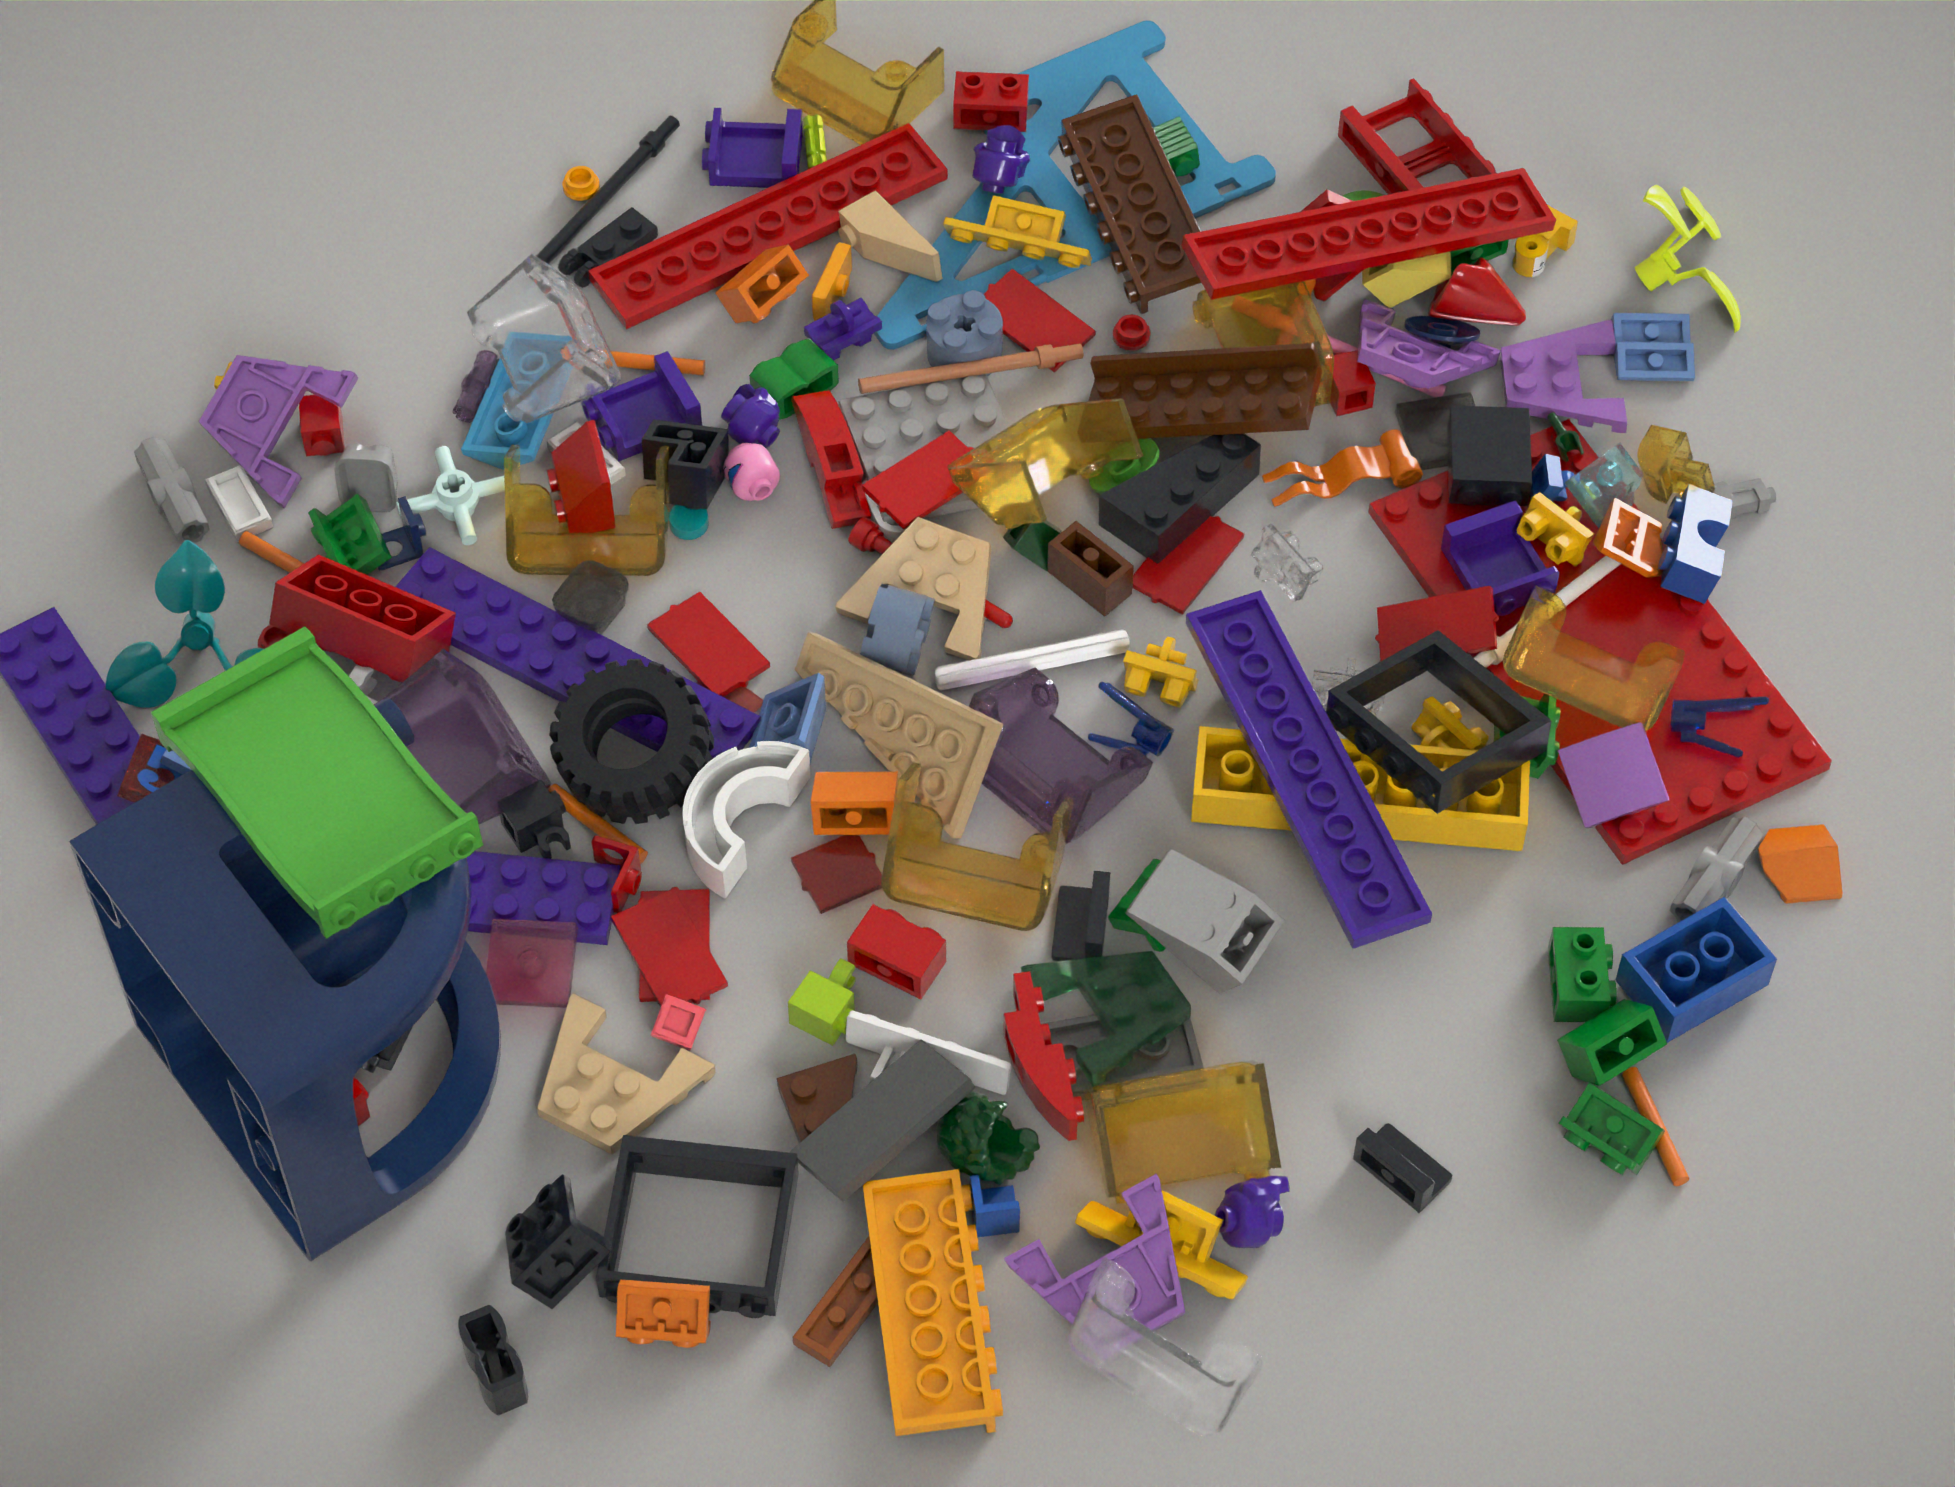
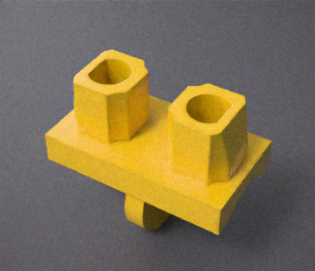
[1516,492,1594,566]
[1123,636,1199,708]
[1411,696,1489,750]

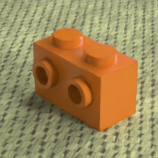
[715,244,809,324]
[811,771,901,835]

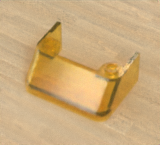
[771,0,944,145]
[947,398,1143,529]
[504,445,670,576]
[881,762,1074,931]

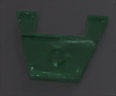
[1021,951,1191,1087]

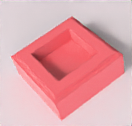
[650,994,706,1051]

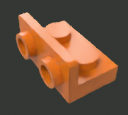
[616,1280,711,1348]

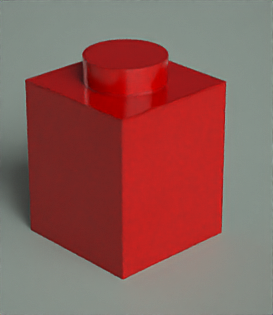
[1321,350,1376,417]
[299,395,345,457]

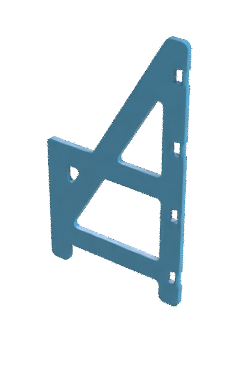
[874,20,1276,350]

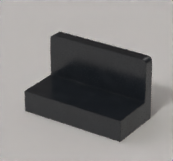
[1051,871,1111,966]
[1353,1123,1452,1213]

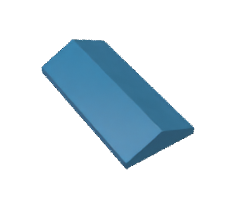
[461,334,582,470]

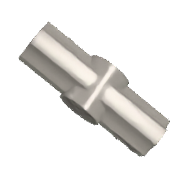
[134,437,210,543]
[1670,817,1764,922]

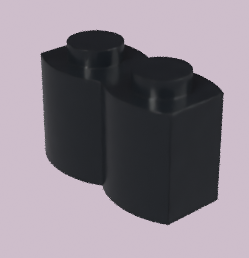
[458,1305,528,1415]

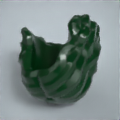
[936,1091,1040,1185]

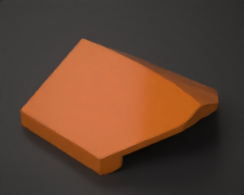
[1593,498,1663,577]
[1758,824,1843,903]

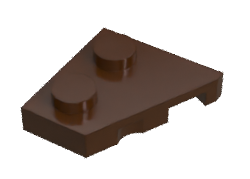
[776,1054,858,1143]

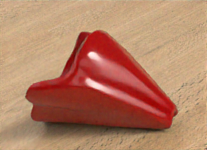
[1428,257,1526,326]

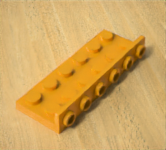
[863,1169,1003,1436]

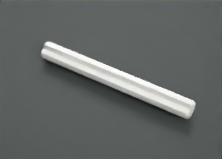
[934,629,1130,691]

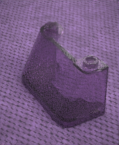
[383,649,551,825]
[969,667,1153,845]

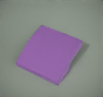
[1558,722,1670,828]

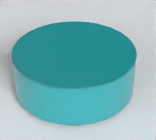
[669,505,709,540]

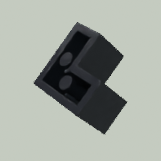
[642,419,729,510]

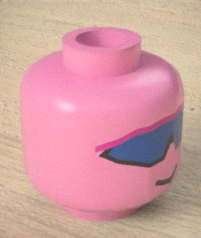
[723,443,780,501]

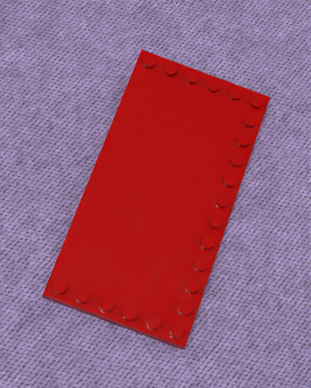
[1368,419,1832,865]

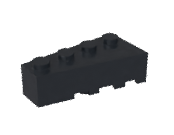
[1099,433,1261,564]

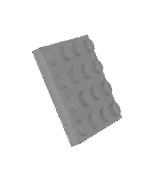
[838,374,1033,525]

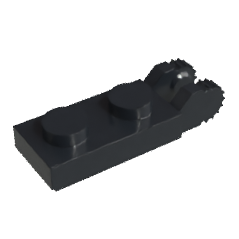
[558,207,658,288]

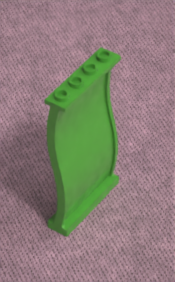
[151,627,484,939]

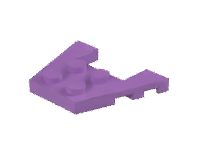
[1357,299,1501,389]
[1500,320,1627,433]
[199,355,358,508]
[1004,1174,1186,1357]

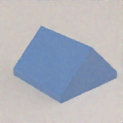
[749,673,826,763]

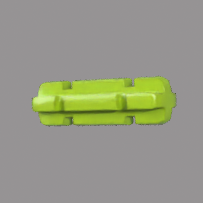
[803,114,827,169]

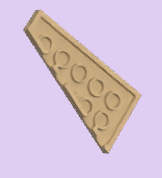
[795,632,1003,839]

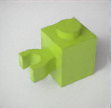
[788,958,856,1046]

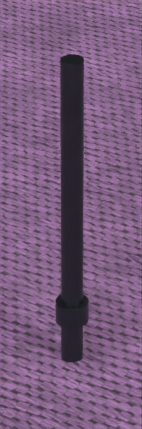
[535,115,680,267]

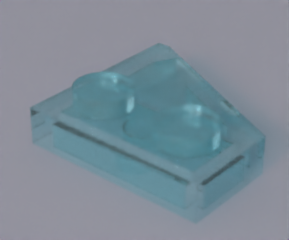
[1565,443,1644,528]

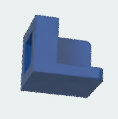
[970,1175,1020,1238]

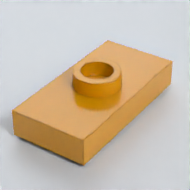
[812,242,852,321]

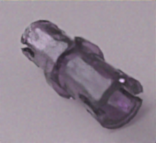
[453,350,499,423]

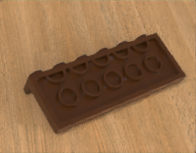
[1057,94,1201,314]
[1080,343,1322,442]

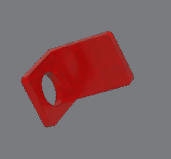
[591,835,642,913]

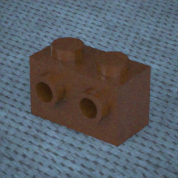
[1048,521,1134,617]

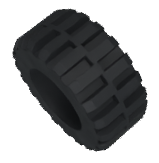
[549,659,714,824]

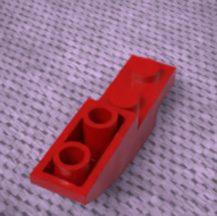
[792,390,871,529]
[1003,971,1084,1141]

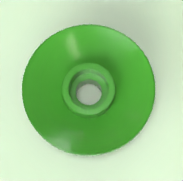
[1089,438,1160,494]

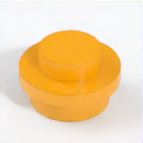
[562,166,600,201]

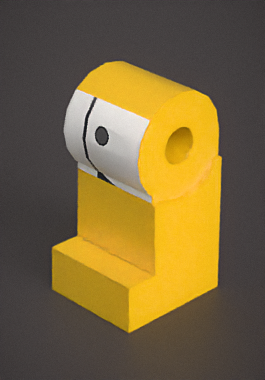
[1513,205,1578,277]

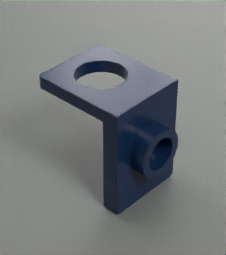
[378,496,426,571]

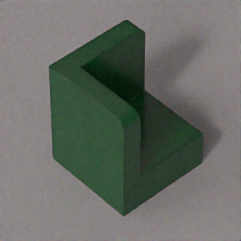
[1003,506,1063,572]

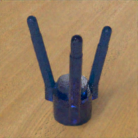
[1088,682,1174,759]
[1671,697,1770,757]

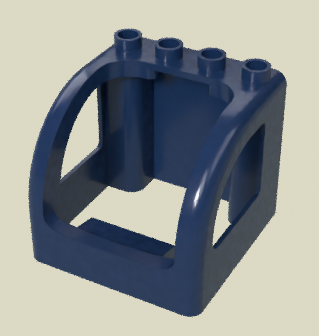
[69,697,501,1261]

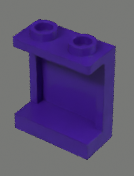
[702,108,803,188]
[581,351,702,462]
[1441,500,1559,616]

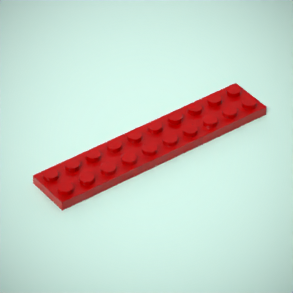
[589,123,948,330]
[1181,168,1556,300]

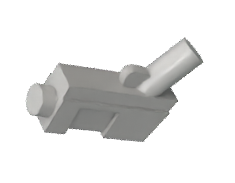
[1685,470,1776,519]

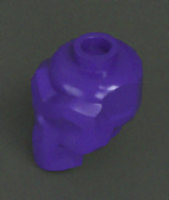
[972,125,1030,194]
[721,384,780,448]
[1215,1176,1290,1248]

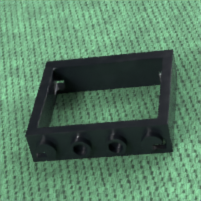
[1326,630,1552,814]
[596,1135,799,1318]

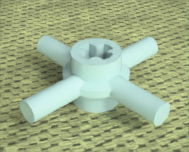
[396,446,515,545]

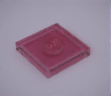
[486,919,578,1008]

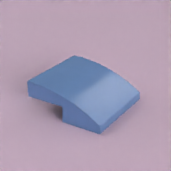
[1611,313,1695,381]

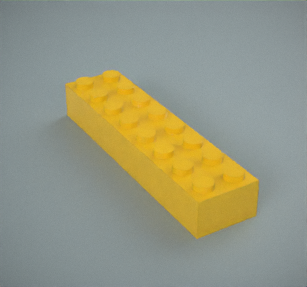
[1191,726,1530,851]

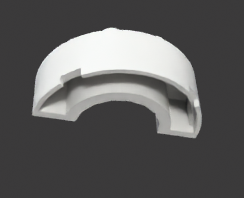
[683,741,811,899]

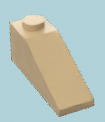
[838,190,943,282]

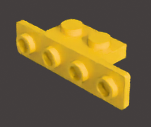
[943,195,1092,268]
[1075,1190,1248,1299]

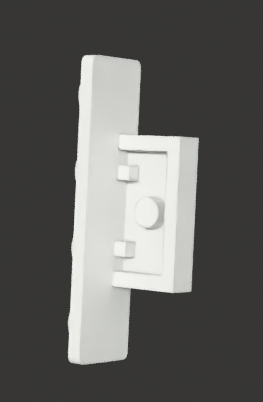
[846,1010,1011,1095]

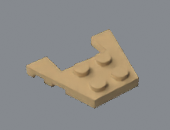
[835,517,992,661]
[537,993,716,1154]

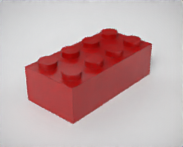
[269,554,456,684]

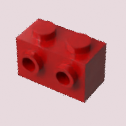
[953,71,1029,132]
[847,904,947,1000]

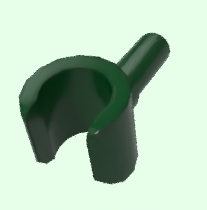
[1547,412,1584,462]

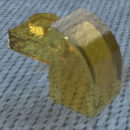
[1637,425,1715,504]

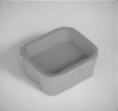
[334,444,398,512]

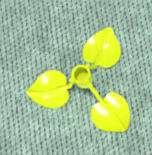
[1634,185,1741,333]

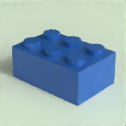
[1615,897,1777,1043]

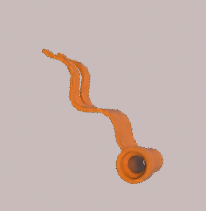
[1262,429,1423,507]

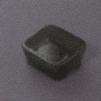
[552,560,629,634]

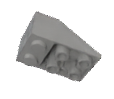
[1125,848,1285,994]

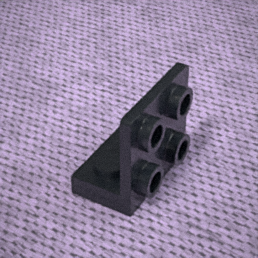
[505,1174,611,1309]

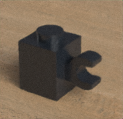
[497,779,571,859]

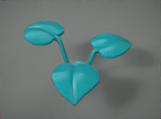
[106,540,263,708]

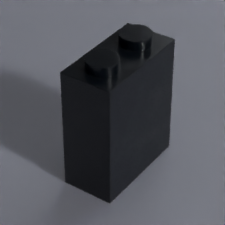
[1447,405,1532,506]

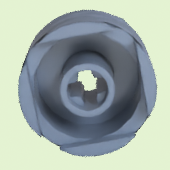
[926,290,1003,376]
[860,584,935,675]

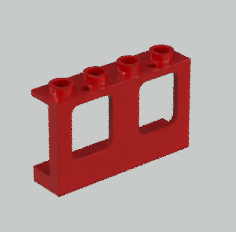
[1338,78,1496,194]

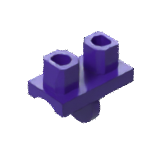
[804,298,882,361]

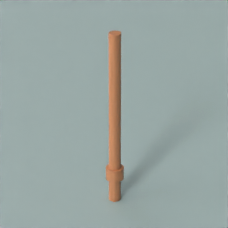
[858,344,1084,394]

